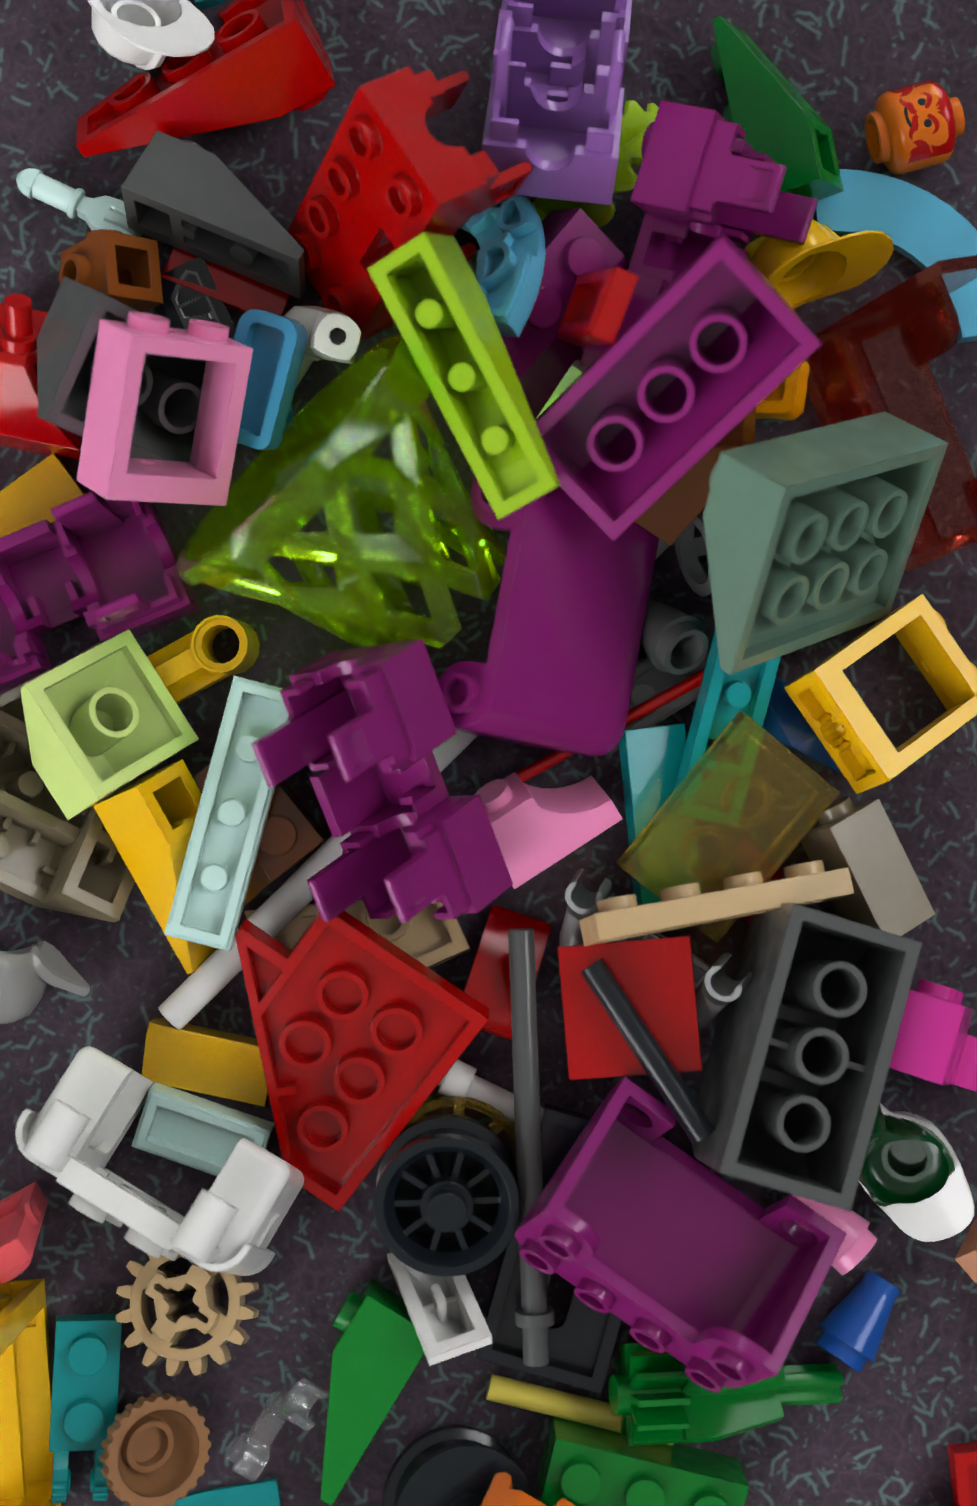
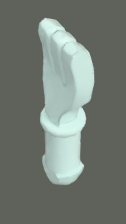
[16,168,142,237]

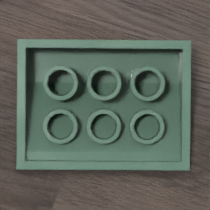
[703,411,948,675]

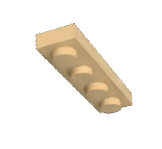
[579,860,854,947]

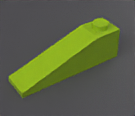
[368,232,561,520]

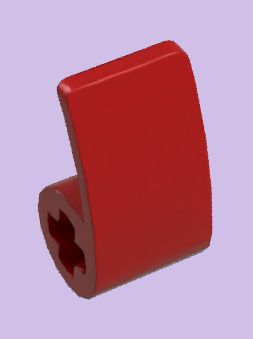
[463,906,551,1040]

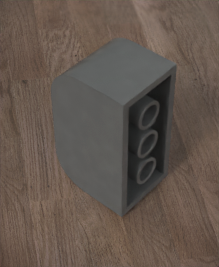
[692,903,922,1211]

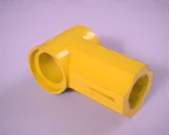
[147,615,260,705]

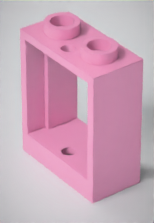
[76,311,253,506]

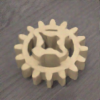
[115,1254,259,1376]

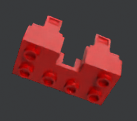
[287,67,532,341]

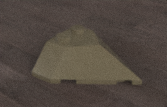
[0,642,135,923]

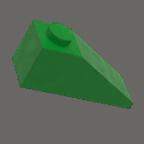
[320,1279,424,1506]

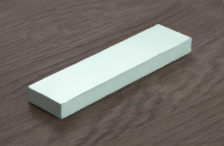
[164,676,289,951]

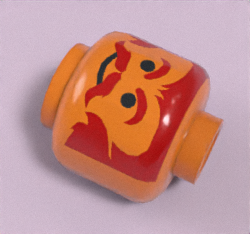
[864,80,965,175]

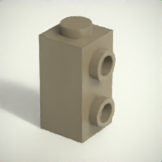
[796,796,935,936]

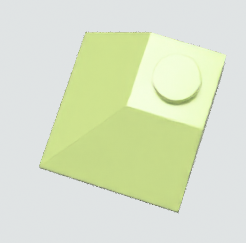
[20,629,199,820]

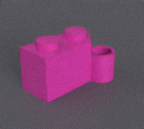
[889,978,977,1092]

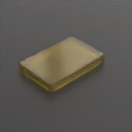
[616,711,840,943]

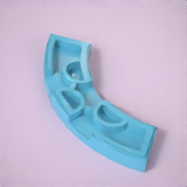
[813,169,977,343]
[459,195,545,337]

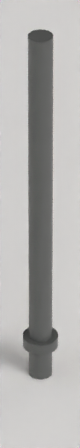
[508,928,554,1367]

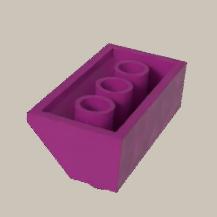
[535,233,821,541]

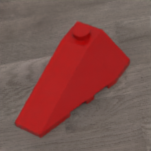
[76,0,336,157]

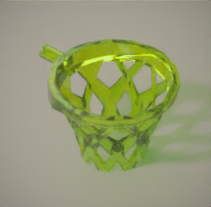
[174,334,507,649]

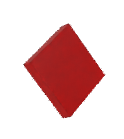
[558,936,703,1080]

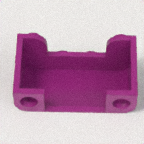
[514,1077,847,1393]

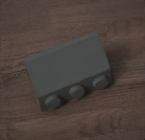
[37,276,206,462]

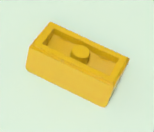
[142,1017,268,1107]

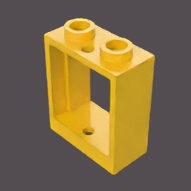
[784,594,977,794]

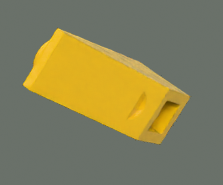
[93,759,217,975]

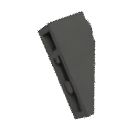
[121,131,306,299]

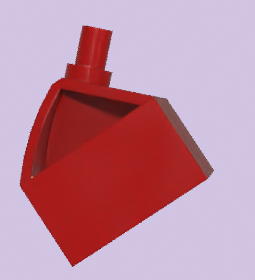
[0,294,83,461]

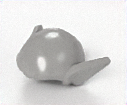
[0,941,91,1024]

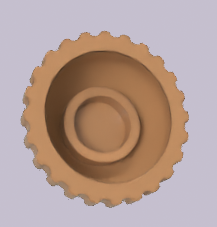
[100,1393,211,1506]

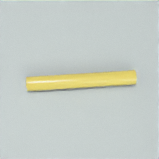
[486,1374,674,1446]

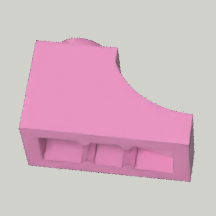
[475,772,623,889]

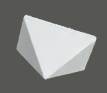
[387,1253,493,1366]

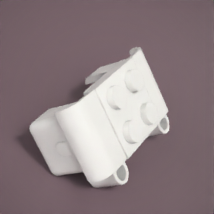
[15,1046,304,1276]

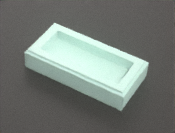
[131,1082,275,1176]

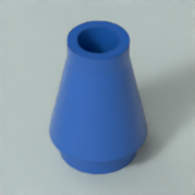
[815,1269,901,1374]

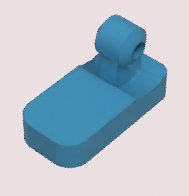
[234,309,308,450]

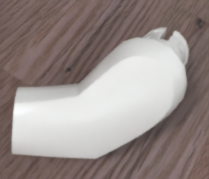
[284,306,362,389]

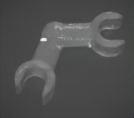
[226,1378,328,1482]

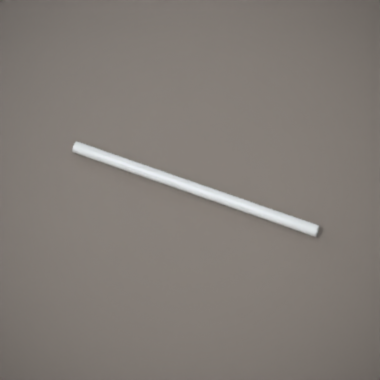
[158,539,670,1030]

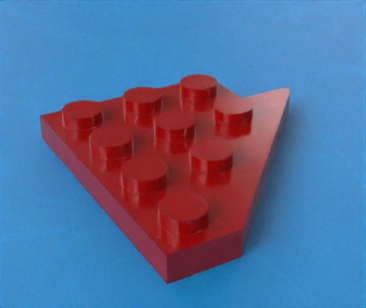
[235,911,489,1211]

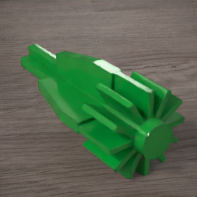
[609,1342,844,1446]

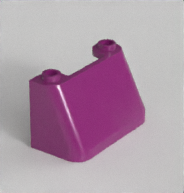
[438,475,659,756]

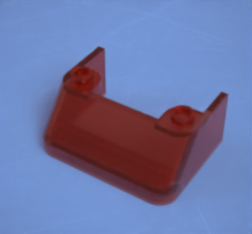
[805,255,977,572]

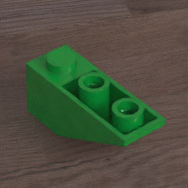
[711,16,844,200]

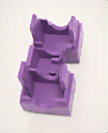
[482,0,632,205]

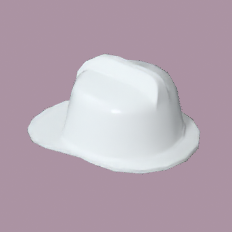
[88,0,215,70]

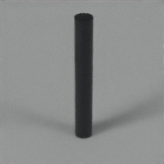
[580,958,716,1144]

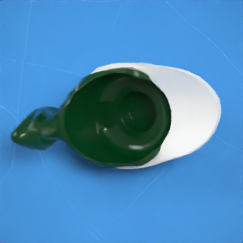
[859,1103,975,1242]

